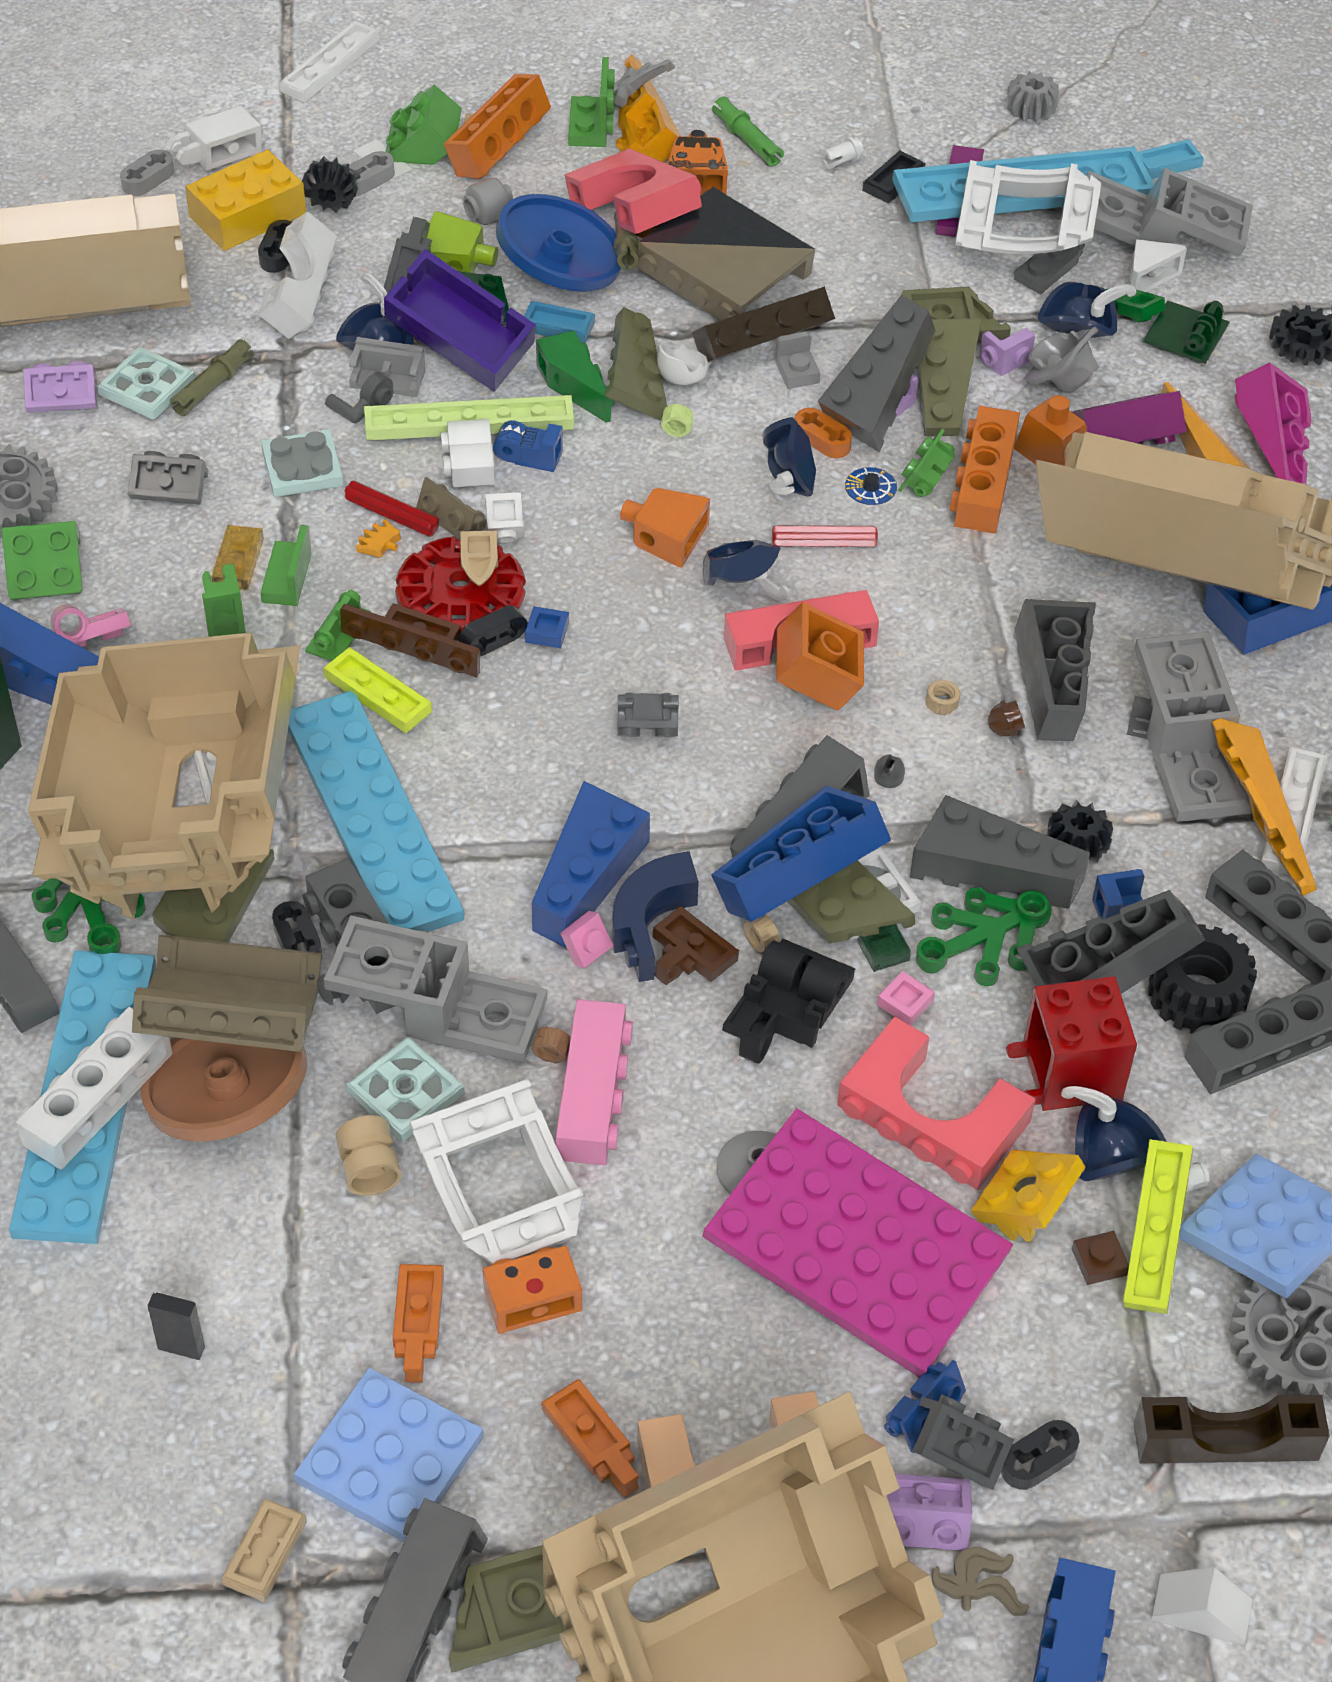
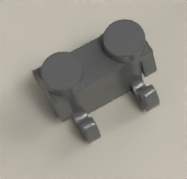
[617,693,679,737]

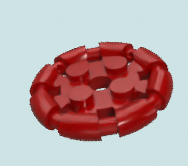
[395,536,526,633]

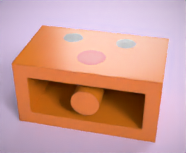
[483,1245,582,1334]

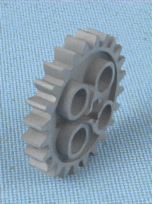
[0,444,58,538]
[1229,1273,1332,1399]

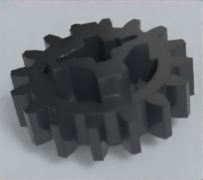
[1269,305,1332,366]

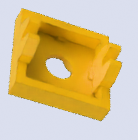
[971,1150,1086,1242]

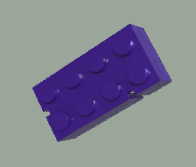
[384,249,536,392]

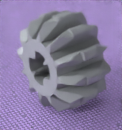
[1006,71,1059,122]

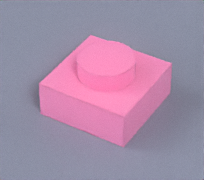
[560,911,614,968]
[877,971,935,1025]

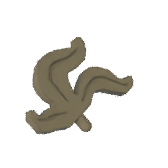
[932,1547,1029,1616]

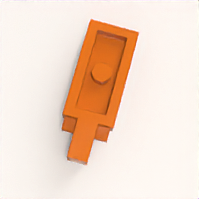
[393,1264,444,1383]
[541,1379,639,1498]

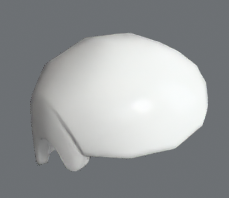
[656,340,709,386]

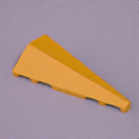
[616,54,681,162]
[1162,382,1252,470]
[1212,718,1317,896]

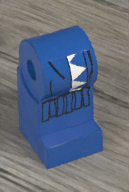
[493,420,563,472]

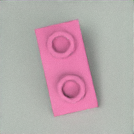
[50,604,131,647]

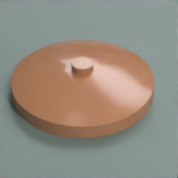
[141,1037,307,1141]

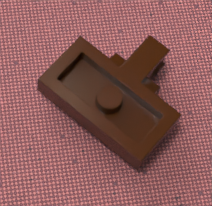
[652,906,739,985]

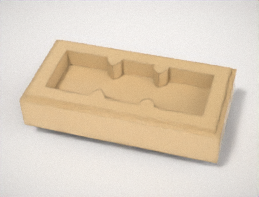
[221,1498,307,1602]

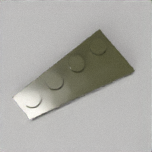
[605,307,667,421]
[918,319,982,436]

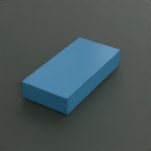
[524,301,595,343]

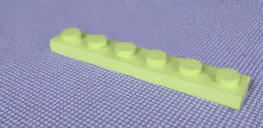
[364,395,574,441]

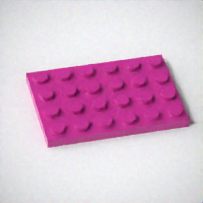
[702,1108,1013,1378]

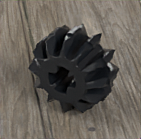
[302,156,358,213]
[1047,799,1113,863]

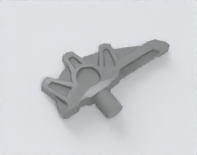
[614,59,675,107]

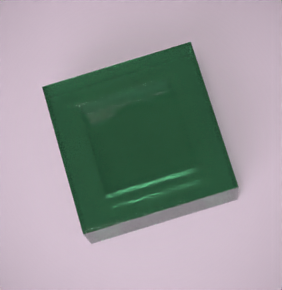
[857,924,911,972]

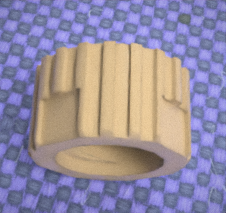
[925,680,961,716]
[743,914,780,953]

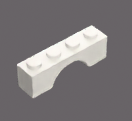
[258,211,337,339]

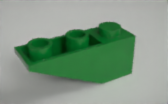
[536,330,615,422]

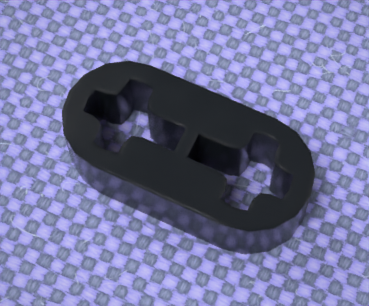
[258,220,292,273]
[458,605,528,657]
[272,901,322,960]
[1001,1420,1080,1490]

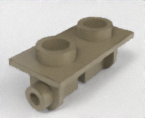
[416,477,487,539]

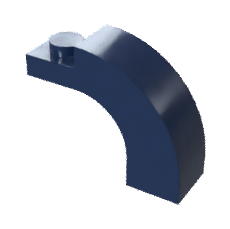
[612,851,699,982]

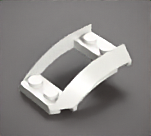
[955,160,1101,254]
[409,1079,583,1264]

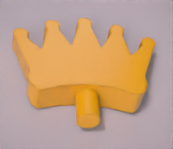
[356,519,401,558]

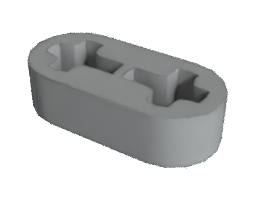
[120,149,174,196]
[349,151,395,196]

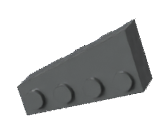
[818,295,936,453]
[1014,599,1096,741]
[730,735,870,858]
[910,795,1090,909]
[1017,890,1205,994]
[342,1498,488,1682]

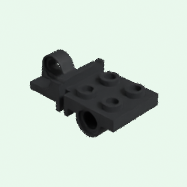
[722,938,856,1064]

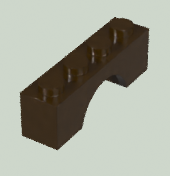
[692,286,836,363]
[1134,1395,1330,1464]

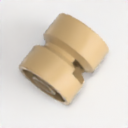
[336,1115,402,1196]

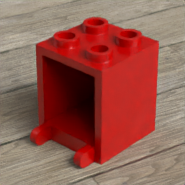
[1006,976,1137,1111]

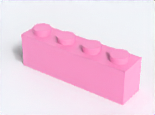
[556,999,633,1166]

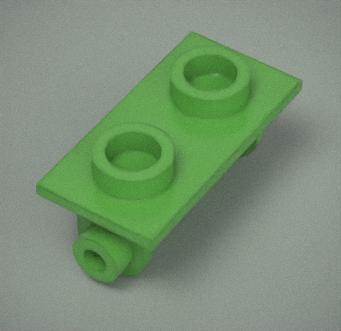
[898,429,955,497]
[305,590,371,661]

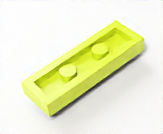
[324,647,432,733]

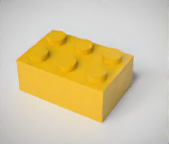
[185,149,306,251]

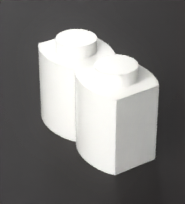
[441,419,495,487]

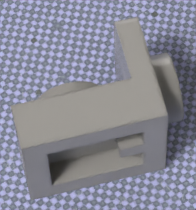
[775,331,820,389]

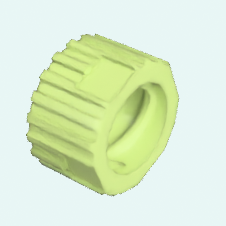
[661,404,694,437]

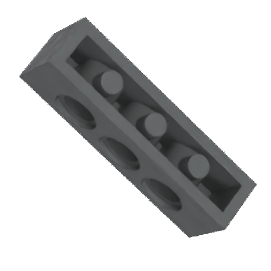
[1205,849,1332,985]
[303,858,395,1014]
[1184,979,1332,1095]

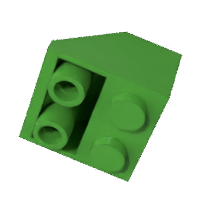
[385,85,462,165]

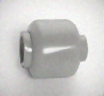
[463,178,513,225]

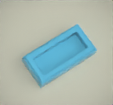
[1138,139,1204,179]

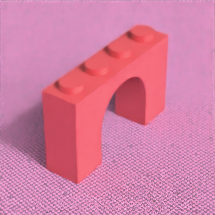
[564,149,702,234]
[837,1017,1035,1190]

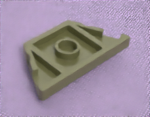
[901,286,1011,341]
[152,849,275,942]
[787,860,916,944]
[449,1545,565,1673]

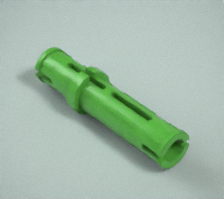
[712,96,784,166]

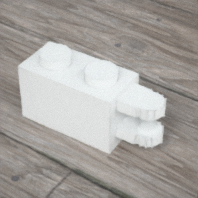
[165,106,261,171]

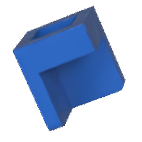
[1092,869,1145,919]

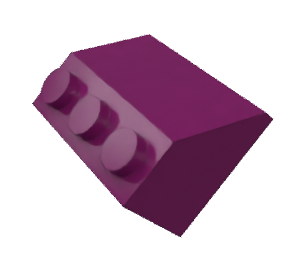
[1071,391,1187,445]

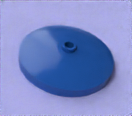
[496,194,621,292]

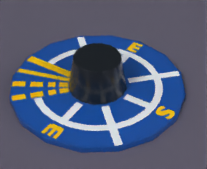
[845,467,897,505]

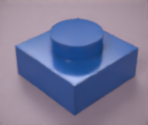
[525,606,569,649]

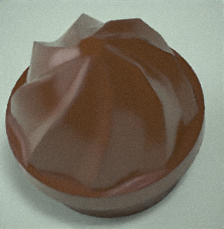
[988,700,1025,737]

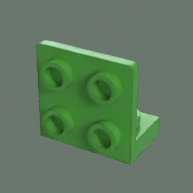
[568,57,615,147]
[1,521,83,600]

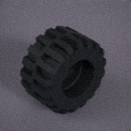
[1148,924,1257,1034]

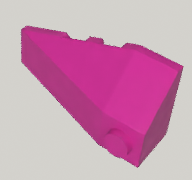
[1235,362,1311,484]

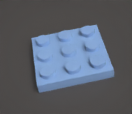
[1179,1153,1332,1299]
[294,1367,484,1542]

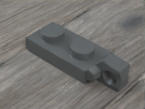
[380,216,432,302]
[1014,244,1085,294]

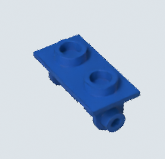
[884,1360,966,1453]

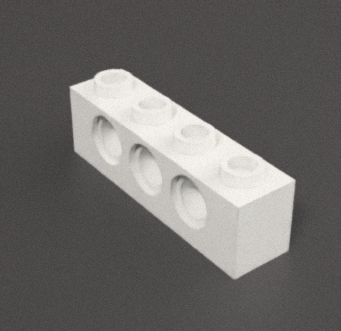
[16,1007,173,1170]

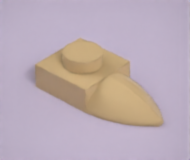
[460,531,498,586]

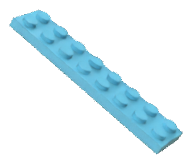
[892,146,1154,222]
[288,691,464,932]
[9,950,156,1244]

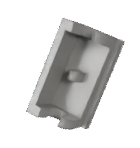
[349,337,425,397]

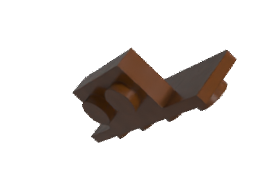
[340,603,480,678]

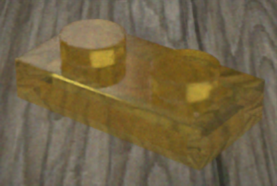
[211,525,264,590]

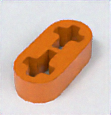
[795,408,852,458]

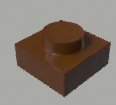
[1072,1231,1129,1285]

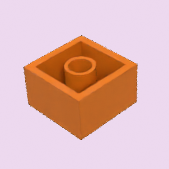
[776,602,864,711]

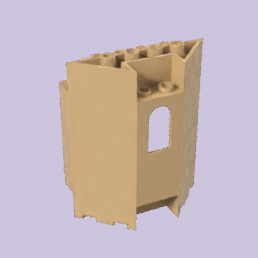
[0,193,191,327]
[1036,432,1332,610]
[28,633,301,920]
[542,1391,944,1682]

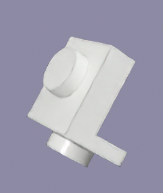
[485,492,524,543]

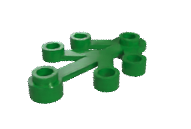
[32,878,146,954]
[916,887,1052,986]

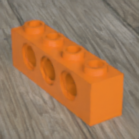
[444,74,551,179]
[950,405,1020,534]

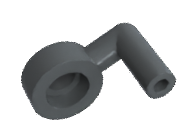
[325,372,394,423]

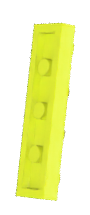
[1123,1139,1193,1315]

